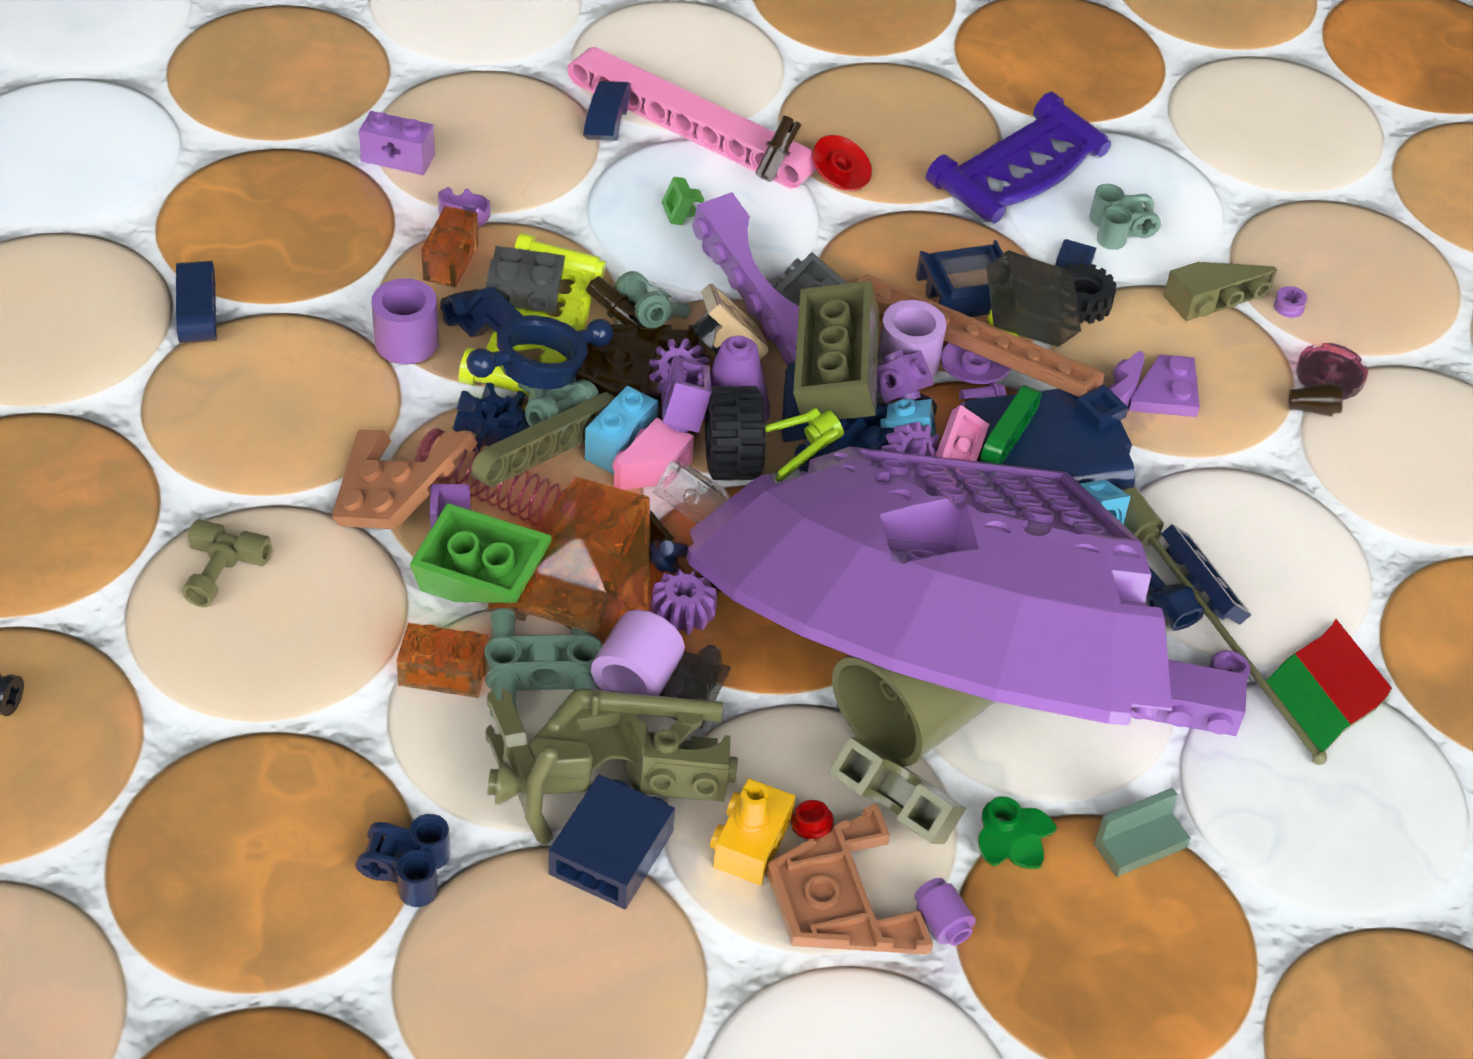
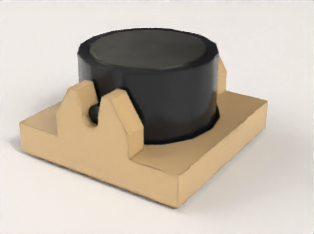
[693,283,769,360]

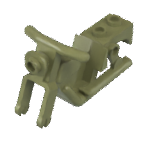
[485,688,738,844]

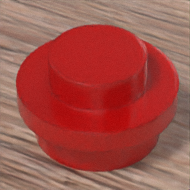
[791,800,834,839]

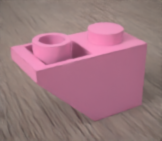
[612,417,694,490]

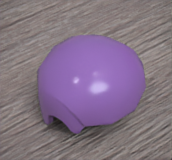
[438,187,490,231]

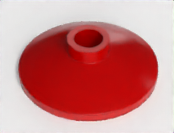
[812,135,872,191]

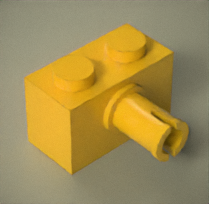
[710,778,796,885]

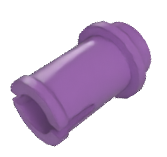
[959,382,1006,407]

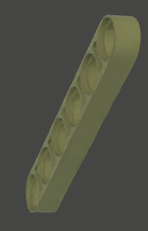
[471,392,616,487]

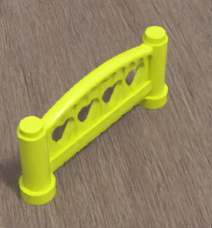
[458,233,606,395]

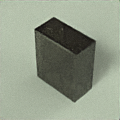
[986,250,1081,347]

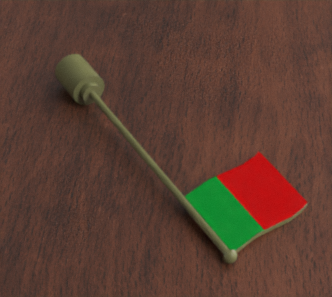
[1123,488,1392,765]

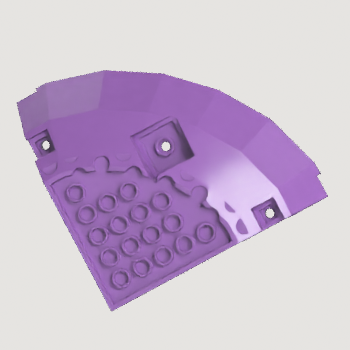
[686,447,1172,726]

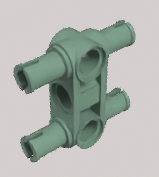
[484,606,603,719]

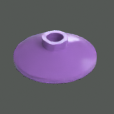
[941,343,1011,384]

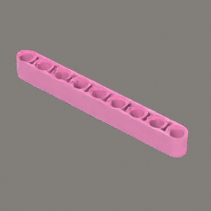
[567,47,816,189]

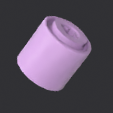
[878,300,947,378]
[591,610,685,696]

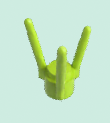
[765,407,844,482]

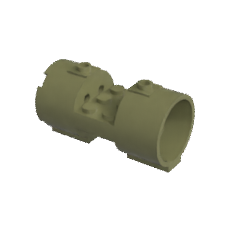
[832,655,996,766]

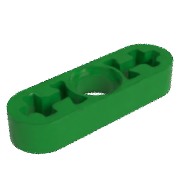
[981,385,1042,464]

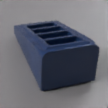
[781,363,809,442]

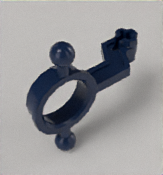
[440,287,613,390]

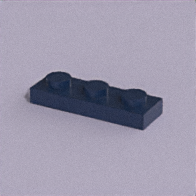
[1161,524,1251,625]

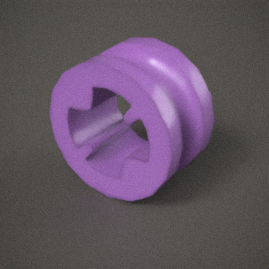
[1274,286,1307,318]

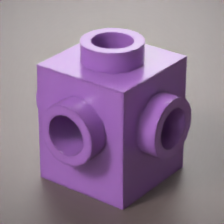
[877,350,935,403]

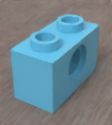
[585,385,658,474]

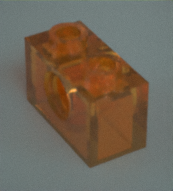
[421,206,479,288]

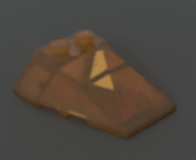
[487,477,650,644]

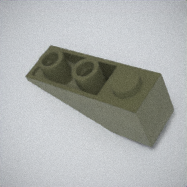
[1163,262,1277,321]

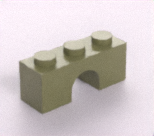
[827,737,967,844]

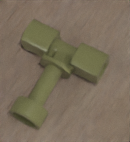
[182,519,273,607]

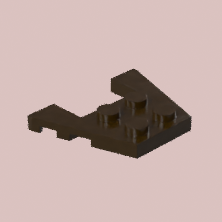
[576,324,699,420]

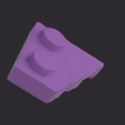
[1128,355,1200,417]

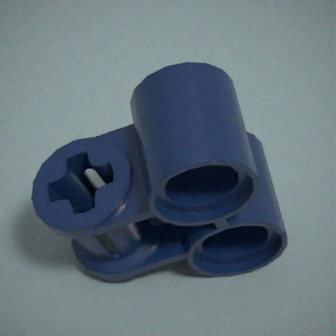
[355,814,450,907]

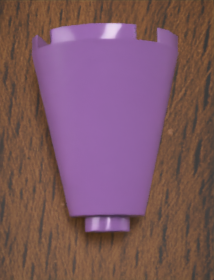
[703,336,770,425]

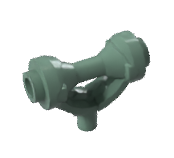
[614,271,690,328]
[518,379,599,427]

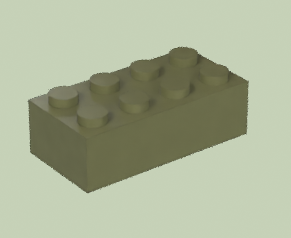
[793,280,879,424]

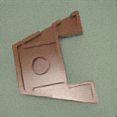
[332,430,477,530]
[766,804,933,955]

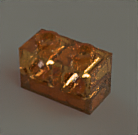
[396,623,489,698]

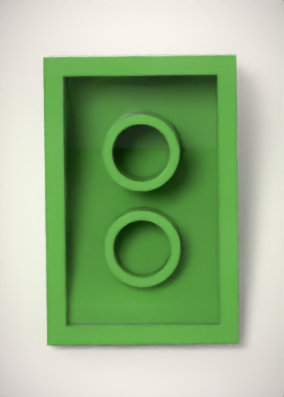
[410,503,553,603]

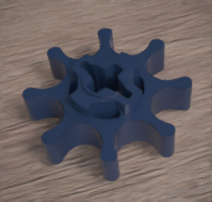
[452,383,530,453]

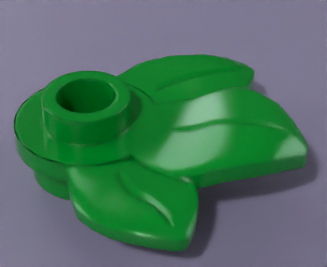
[978,796,1057,869]

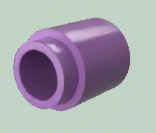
[914,878,976,946]

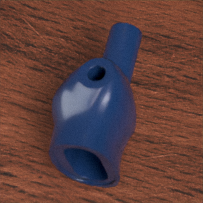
[1147,567,1205,631]

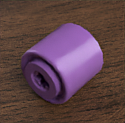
[371,279,439,364]

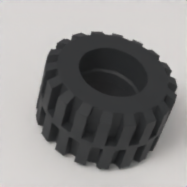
[705,386,765,480]

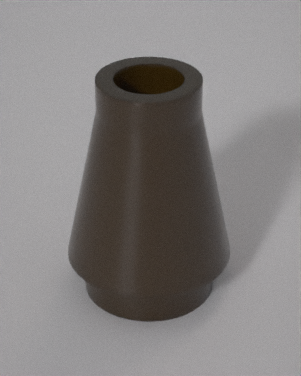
[1289,382,1343,417]

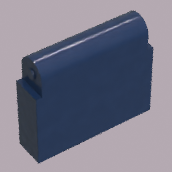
[964,384,1135,491]

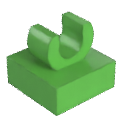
[661,176,704,225]

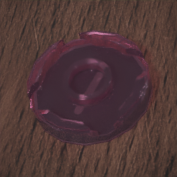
[1295,343,1368,400]

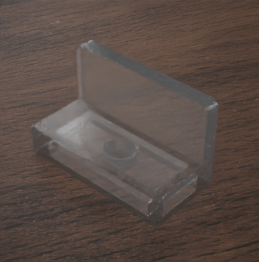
[652,461,734,524]

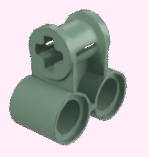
[1089,184,1161,250]

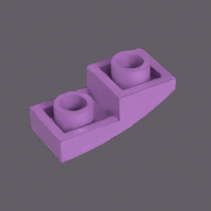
[1108,351,1145,407]

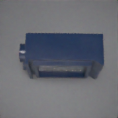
[916,240,1022,317]

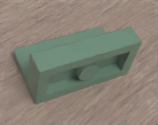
[1094,788,1191,877]

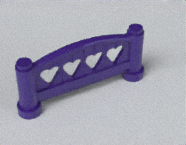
[926,91,1111,223]

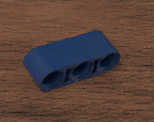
[176,261,217,343]

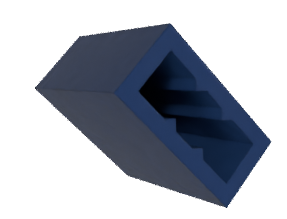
[549,774,675,910]

